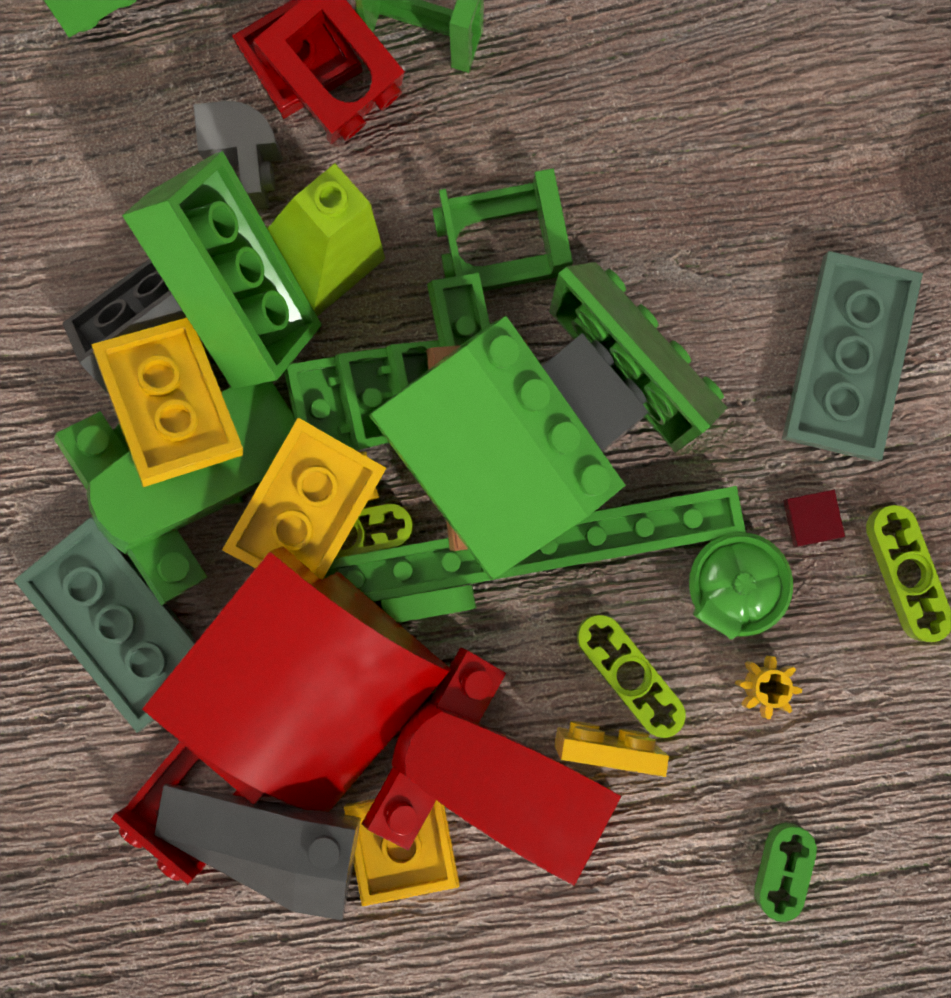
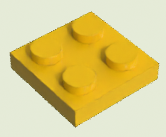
[554,721,669,777]

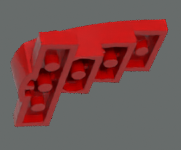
[361,647,622,886]

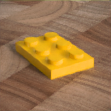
[91,318,243,487]
[222,418,386,580]

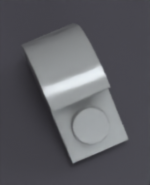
[193,101,283,209]

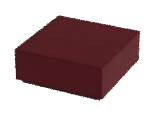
[783,489,845,547]

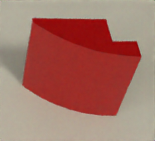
[142,546,451,812]

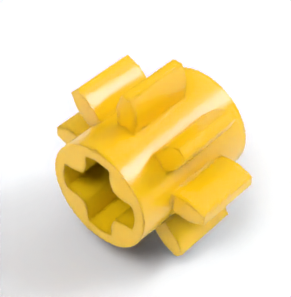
[735,655,802,719]

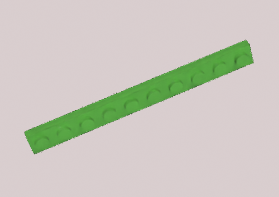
[323,486,746,602]

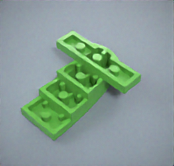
[284,273,490,451]
[54,381,295,606]

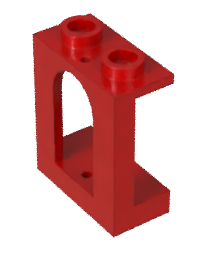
[253,0,405,144]
[111,739,266,885]

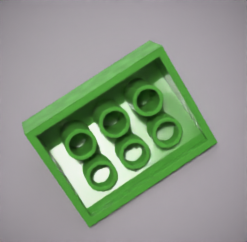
[549,262,728,453]
[369,316,626,579]

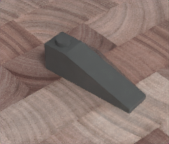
[154,784,361,921]

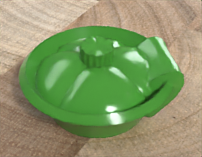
[689,532,793,640]

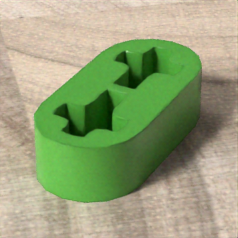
[381,584,477,623]
[754,822,817,922]

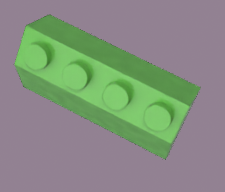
[122,151,322,389]

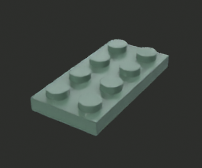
[782,251,923,462]
[14,517,197,733]

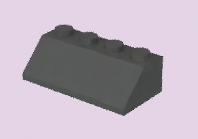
[62,259,202,393]

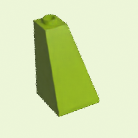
[267,163,386,316]

